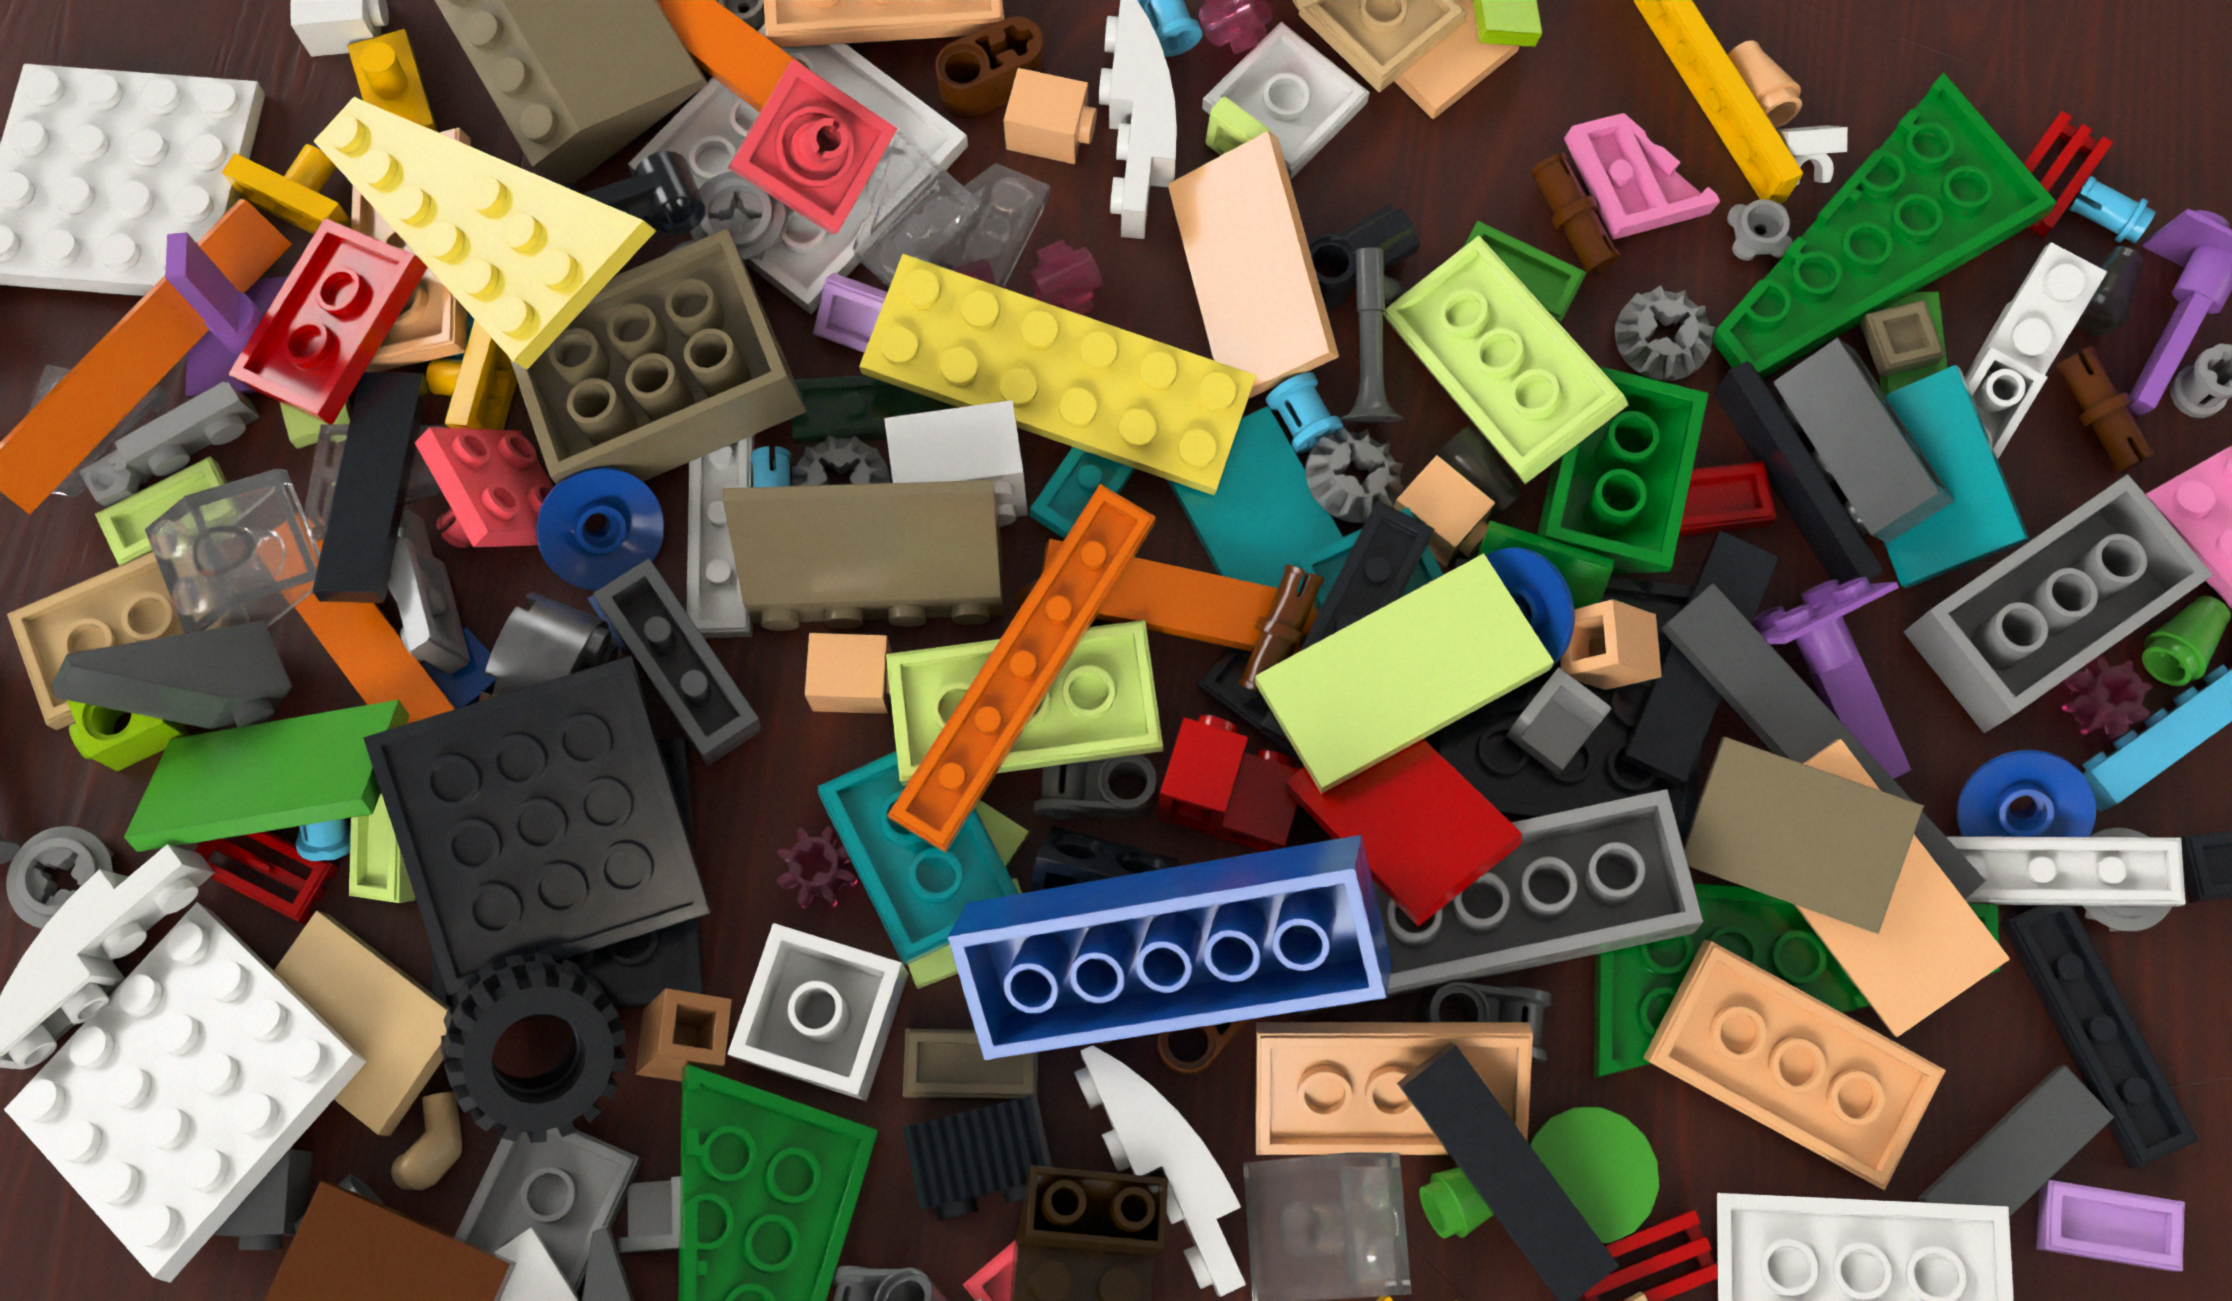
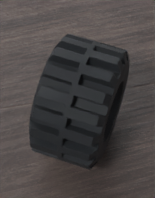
[441,953,627,1143]

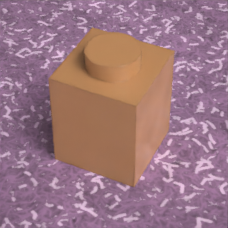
[635,988,732,1082]

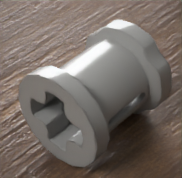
[2170,343,2232,418]

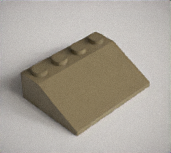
[435,0,708,186]
[510,228,807,485]
[723,480,1004,631]

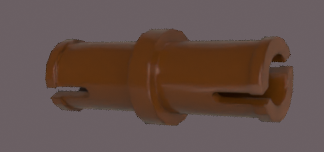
[1530,153,1622,276]
[2056,346,2156,473]
[1238,564,1325,693]

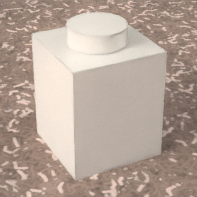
[291,0,389,57]

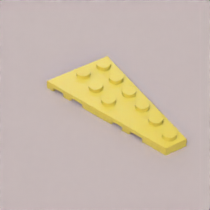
[314,97,656,370]

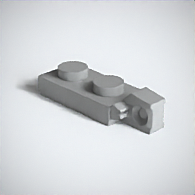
[79,381,260,508]
[388,509,470,675]

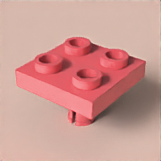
[727,59,898,235]
[415,427,554,548]

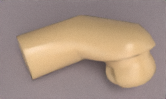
[391,1092,462,1191]

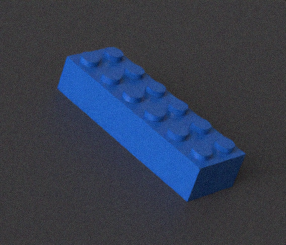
[948,835,1392,1060]

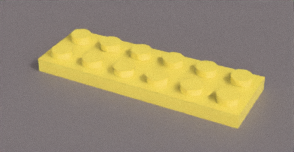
[859,253,1256,496]

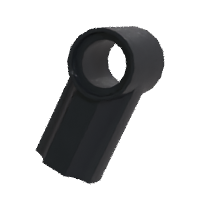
[583,151,705,235]
[1308,204,1420,309]

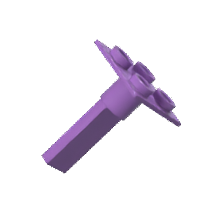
[2127,209,2232,417]
[165,232,288,399]
[1751,577,1912,779]

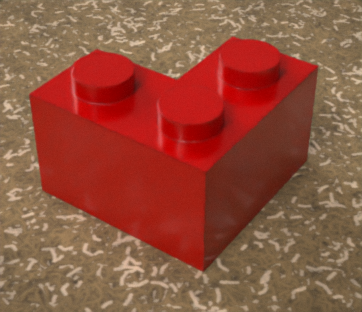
[1157,715,1300,852]

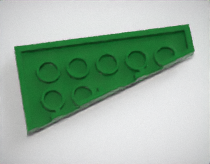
[1712,72,2056,379]
[1594,883,2000,1079]
[678,1065,878,1301]

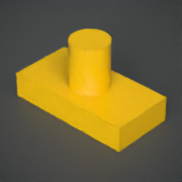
[347,29,439,133]
[222,144,351,234]
[426,319,517,430]

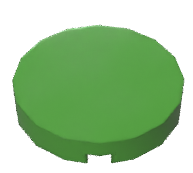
[1528,1107,1659,1244]

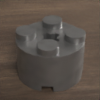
[479,592,618,702]

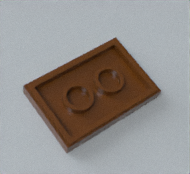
[264,1181,516,1301]

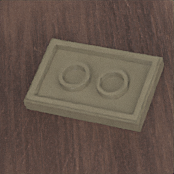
[1683,737,1924,934]

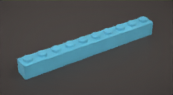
[2082,664,2232,812]

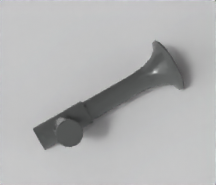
[1340,247,1405,424]

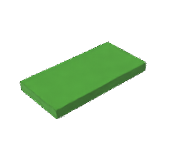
[124,700,410,852]

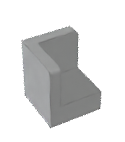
[1506,667,1611,775]
[618,1176,680,1253]

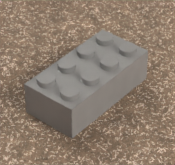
[1904,474,2213,734]

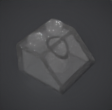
[145,468,320,634]
[1243,1152,1412,1301]

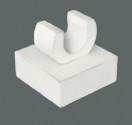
[1775,125,1848,185]

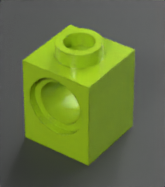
[67,700,188,772]

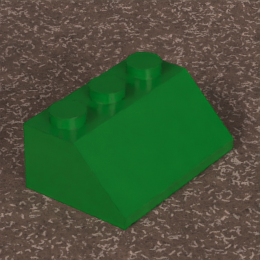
[1537,366,1709,574]

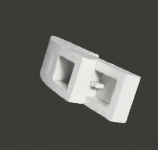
[1099,0,1177,239]
[1964,242,2107,460]
[0,844,215,1070]
[1074,1045,1246,1297]

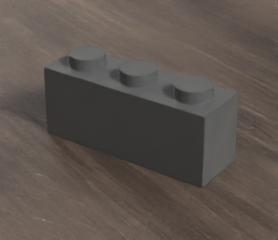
[1773,338,1955,543]
[593,558,761,766]

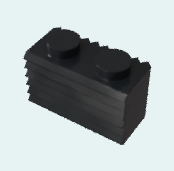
[903,1095,1053,1221]

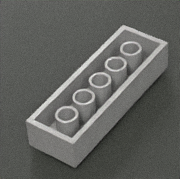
[1298,789,1703,1017]

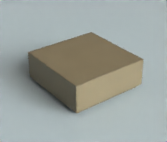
[1860,300,1945,378]

